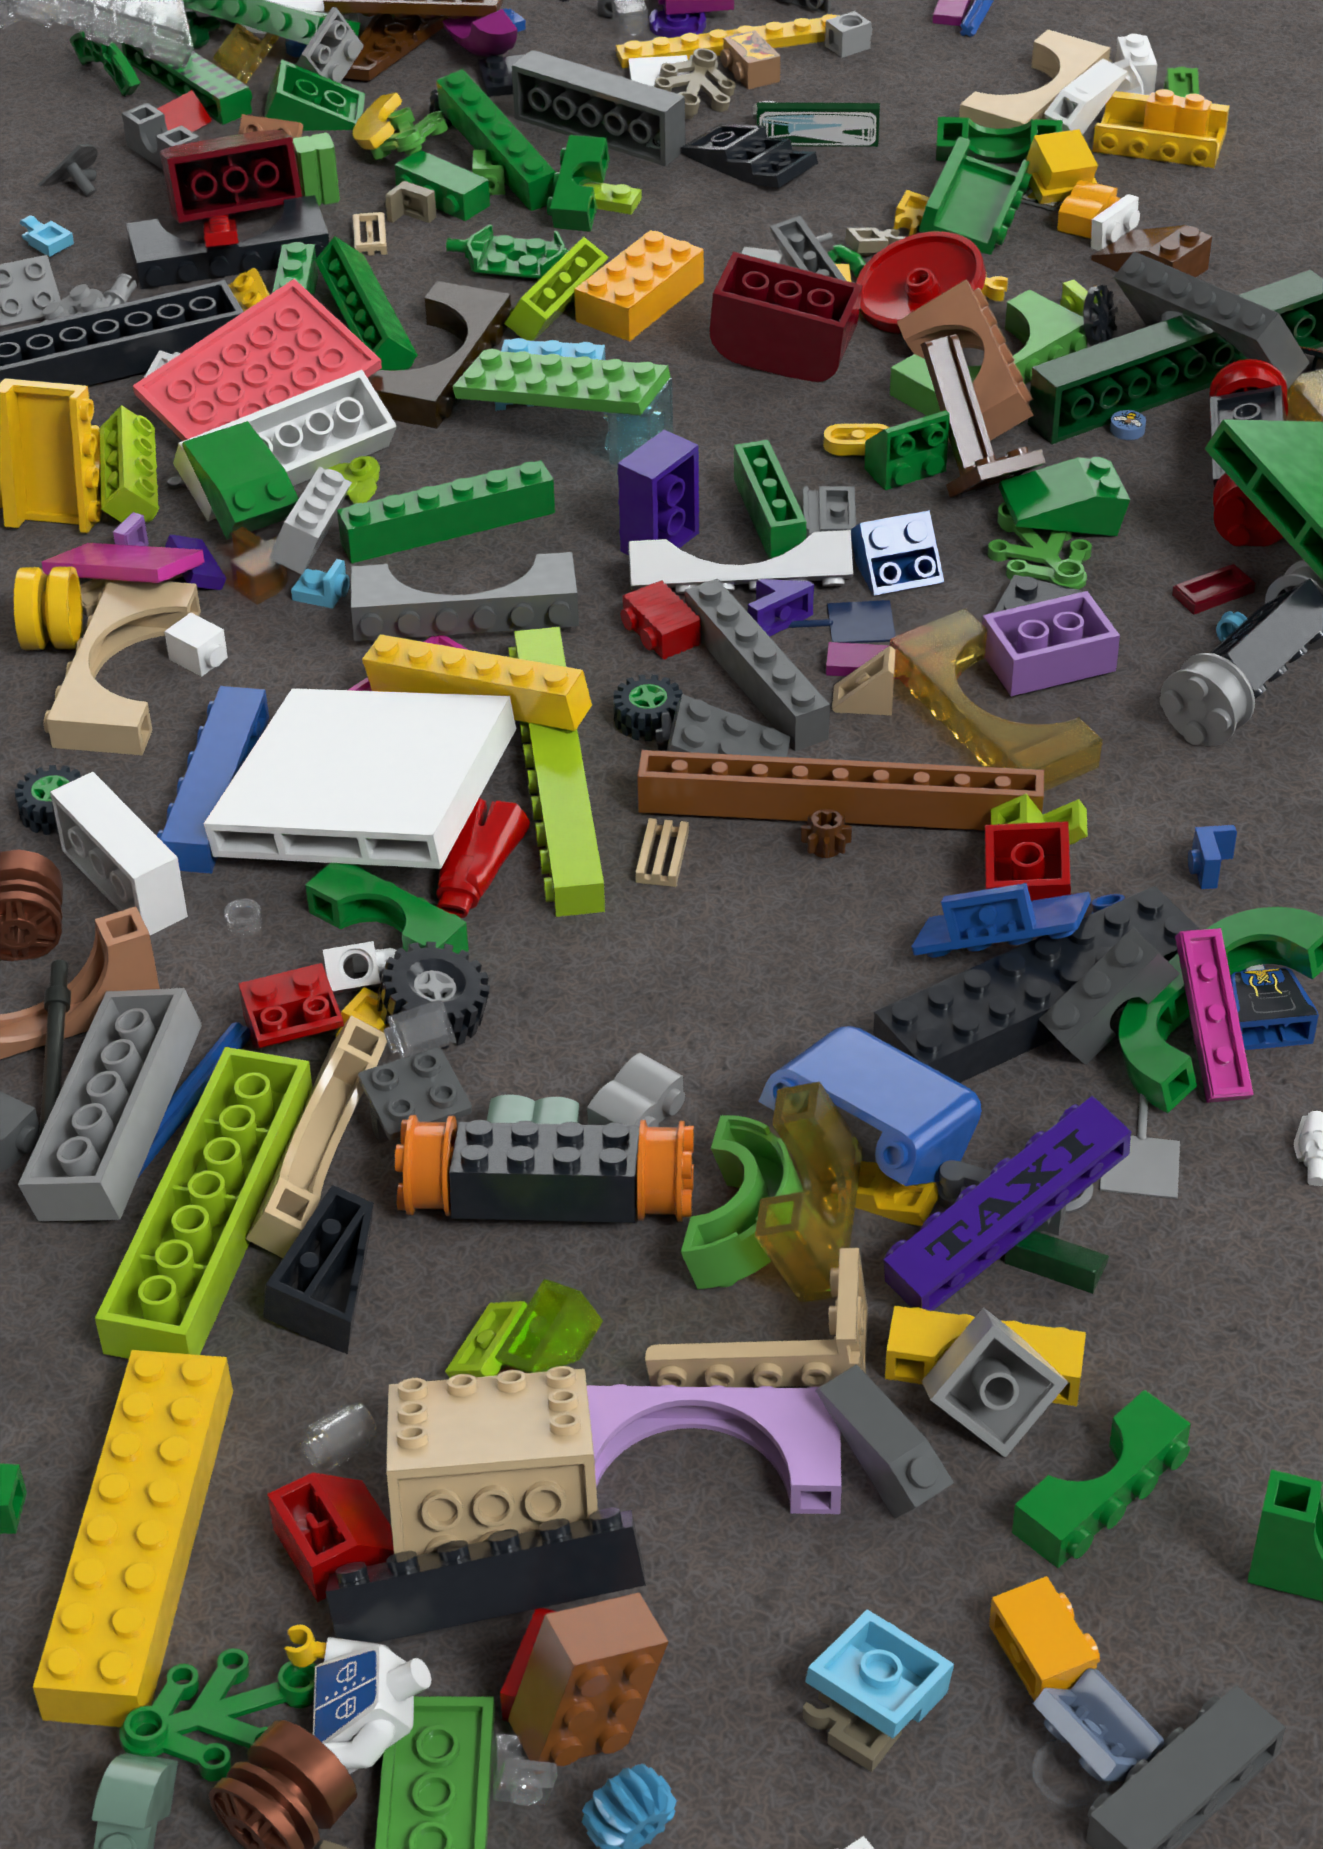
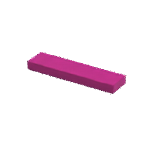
[1175,928,1254,1103]

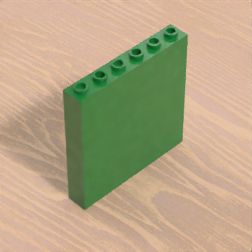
[1205,419,1323,581]

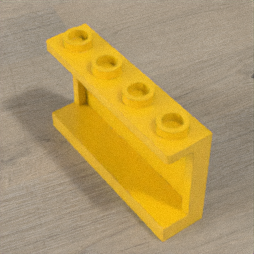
[1092,91,1230,168]
[0,379,102,533]

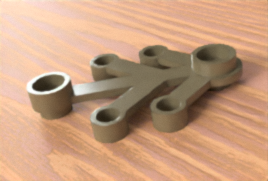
[654,48,736,119]

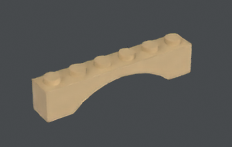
[246,1016,389,1258]

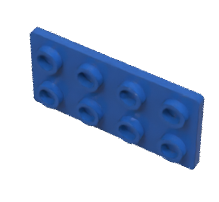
[911,883,1091,958]

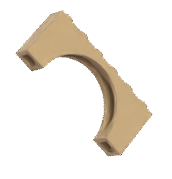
[44,580,201,755]

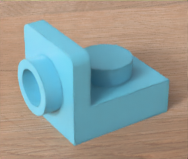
[291,559,350,608]

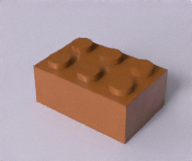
[508,1592,669,1770]

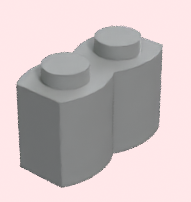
[587,1053,685,1127]

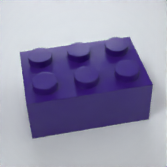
[617,430,699,555]

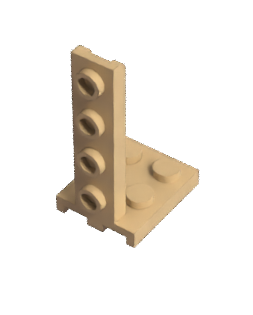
[645,1248,868,1388]

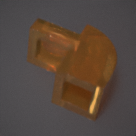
[231,527,288,605]

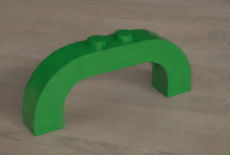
[1119,907,1323,1114]

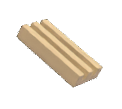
[353,212,387,256]
[636,818,689,887]

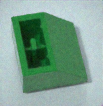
[864,410,950,491]

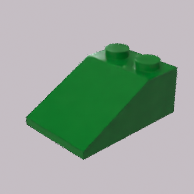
[264,59,365,131]
[182,421,299,540]
[998,457,1130,536]

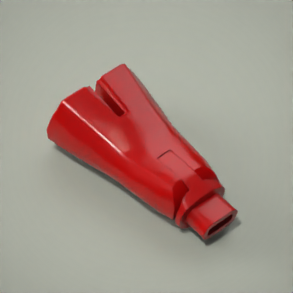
[436,798,530,918]

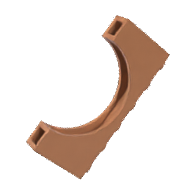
[897,279,1033,444]
[0,906,160,1059]

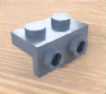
[1033,1668,1164,1781]

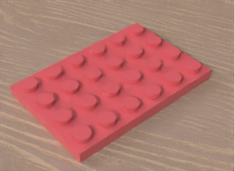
[133,279,382,441]

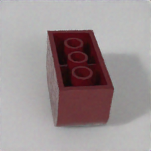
[160,130,302,223]
[709,251,863,382]

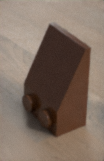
[1091,225,1212,277]

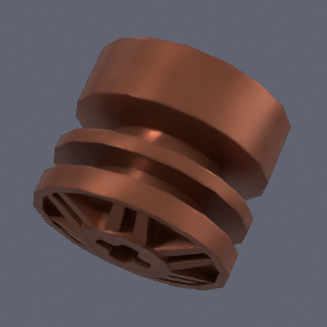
[0,850,63,961]
[209,1720,357,1849]

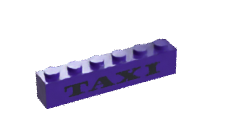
[884,1096,1131,1311]

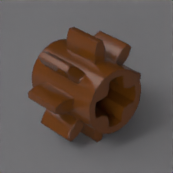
[801,809,852,858]

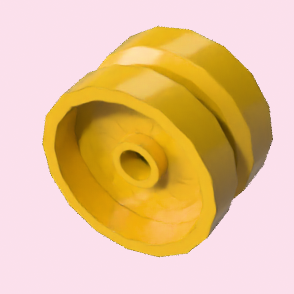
[14,566,83,650]

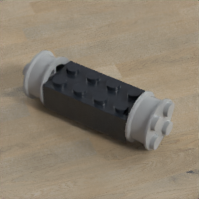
[1159,559,1323,746]

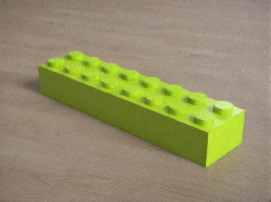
[95,1047,313,1359]

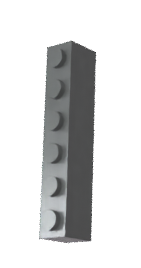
[685,579,830,751]

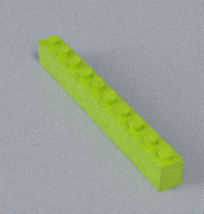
[508,627,605,917]

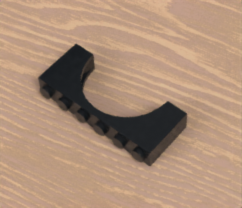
[126,195,329,290]

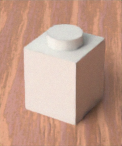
[164,613,228,677]

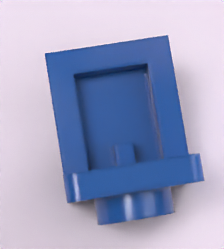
[1188,825,1237,889]

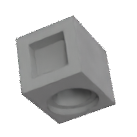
[825,11,872,58]

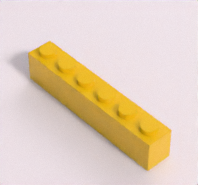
[362,634,592,731]

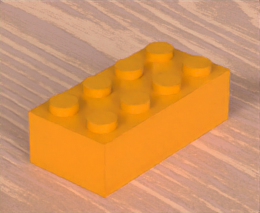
[574,230,704,342]

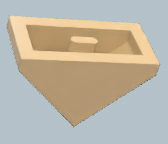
[832,646,895,715]

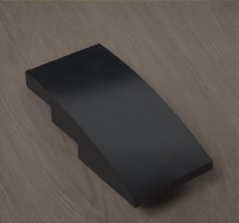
[681,124,818,188]

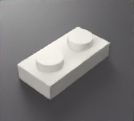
[1091,194,1140,251]

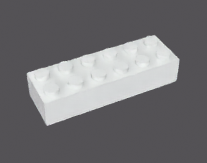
[173,370,397,521]

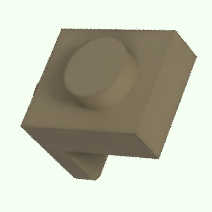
[385,181,436,223]

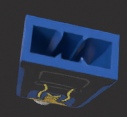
[1230,964,1319,1050]

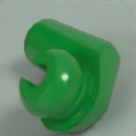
[827,244,866,278]

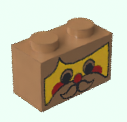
[720,30,780,89]

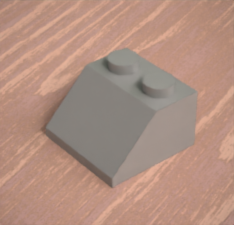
[922,1308,1068,1458]

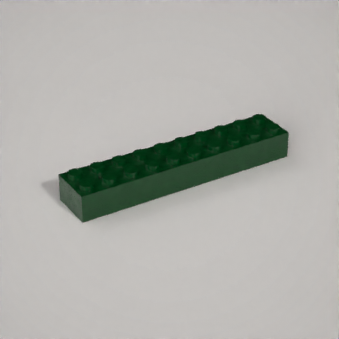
[1028,270,1323,445]

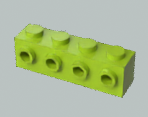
[100,405,159,523]

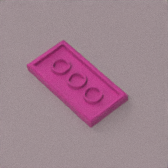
[41,543,204,583]

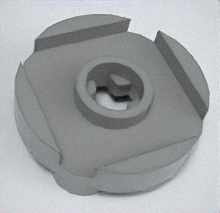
[43,284,109,322]

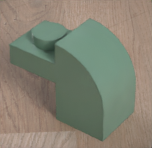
[92,1752,178,1849]

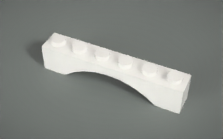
[628,530,853,594]

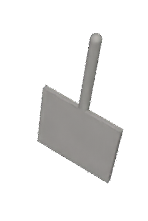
[1100,1094,1180,1199]

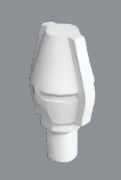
[1294,1111,1323,1186]

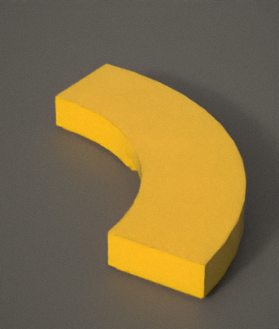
[352,92,402,150]

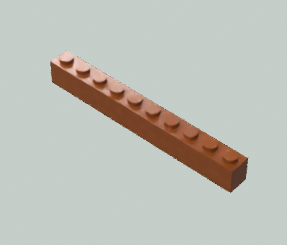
[638,750,1044,830]

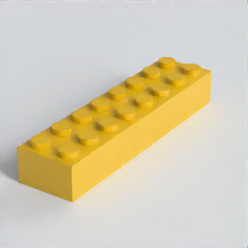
[33,1350,233,1727]

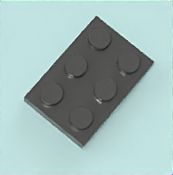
[667,694,791,757]

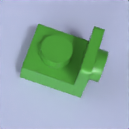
[1164,67,1199,97]
[472,150,505,195]

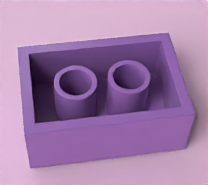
[980,591,1120,696]

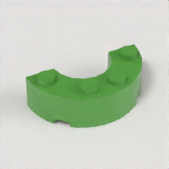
[681,1115,805,1289]

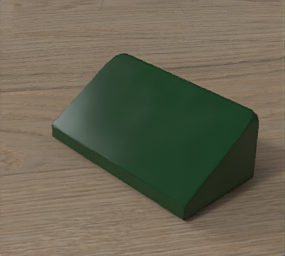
[1005,1230,1109,1294]

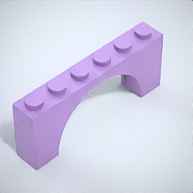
[587,1384,841,1514]

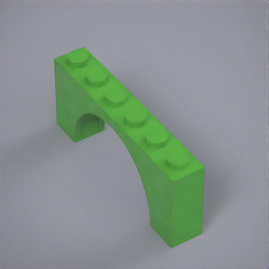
[890,289,1088,416]

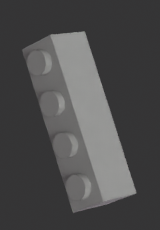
[269,467,352,575]

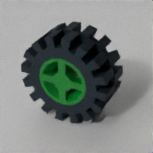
[613,674,683,741]
[15,765,84,835]

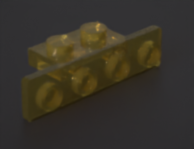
[213,23,280,85]

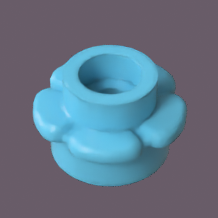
[1216,611,1247,642]

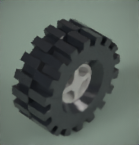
[377,941,490,1049]

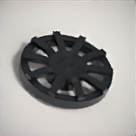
[1083,285,1118,346]

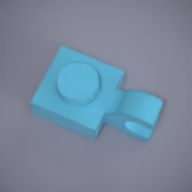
[20,215,74,257]

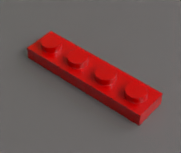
[203,214,239,247]

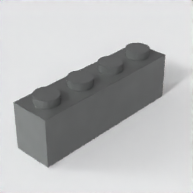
[1086,1685,1286,1849]

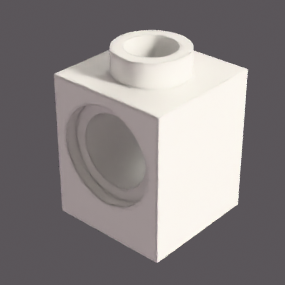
[323,941,386,995]

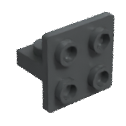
[358,1047,472,1144]

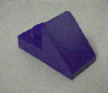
[748,579,814,637]

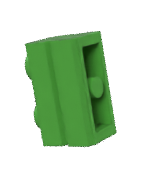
[293,133,340,206]

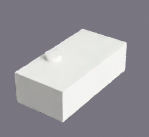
[50,772,188,935]

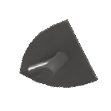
[38,144,97,197]

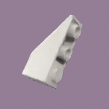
[1044,59,1128,135]

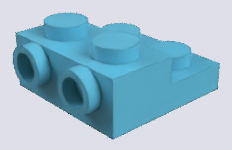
[805,1609,954,1739]

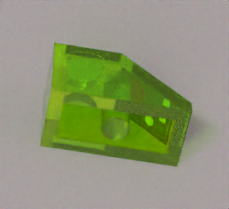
[495,1279,603,1373]

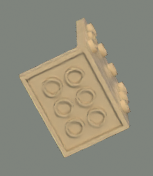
[386,1366,598,1555]

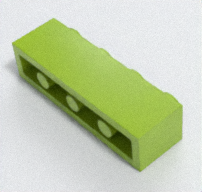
[505,237,609,341]

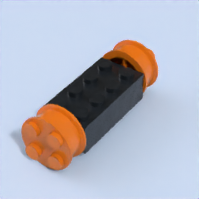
[395,1115,694,1223]

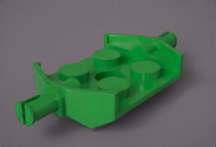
[446,224,569,279]

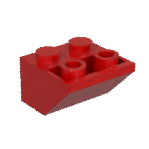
[238,963,344,1048]
[267,1472,394,1602]

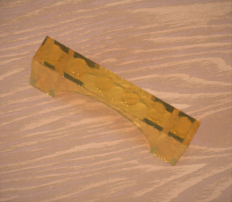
[889,608,1103,791]

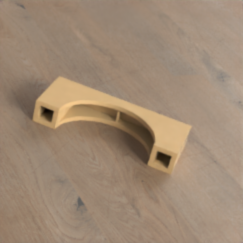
[959,30,1112,129]

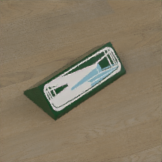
[757,102,880,147]

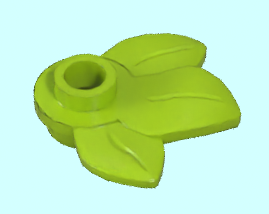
[328,456,380,504]

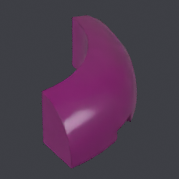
[442,9,518,57]

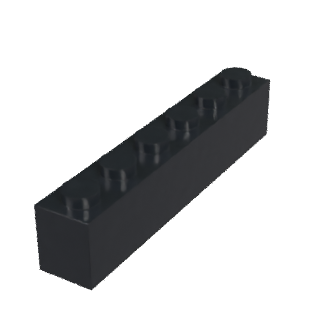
[326,1508,646,1643]

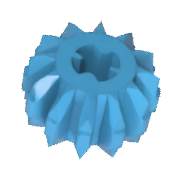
[581,1764,677,1849]

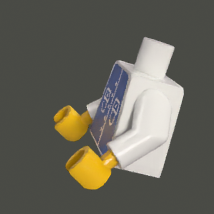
[284,1625,431,1774]

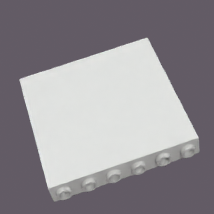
[204,689,516,869]

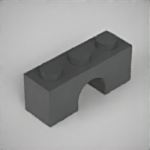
[122,103,200,170]
[1039,927,1180,1065]

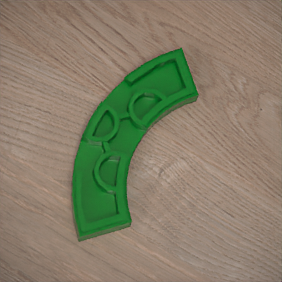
[70,29,141,97]

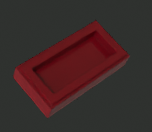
[1172,564,1256,615]

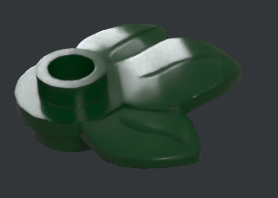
[175,10,220,49]

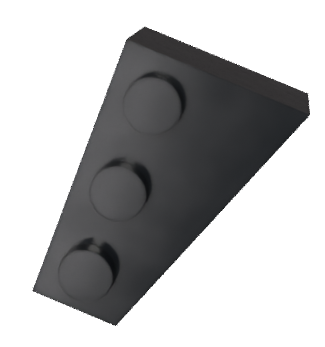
[263,1185,374,1354]

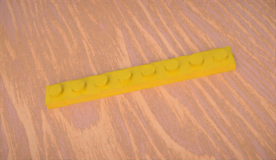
[616,14,840,68]

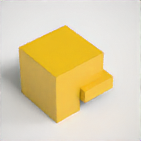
[1026,129,1098,204]

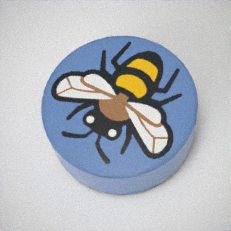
[1110,410,1146,440]

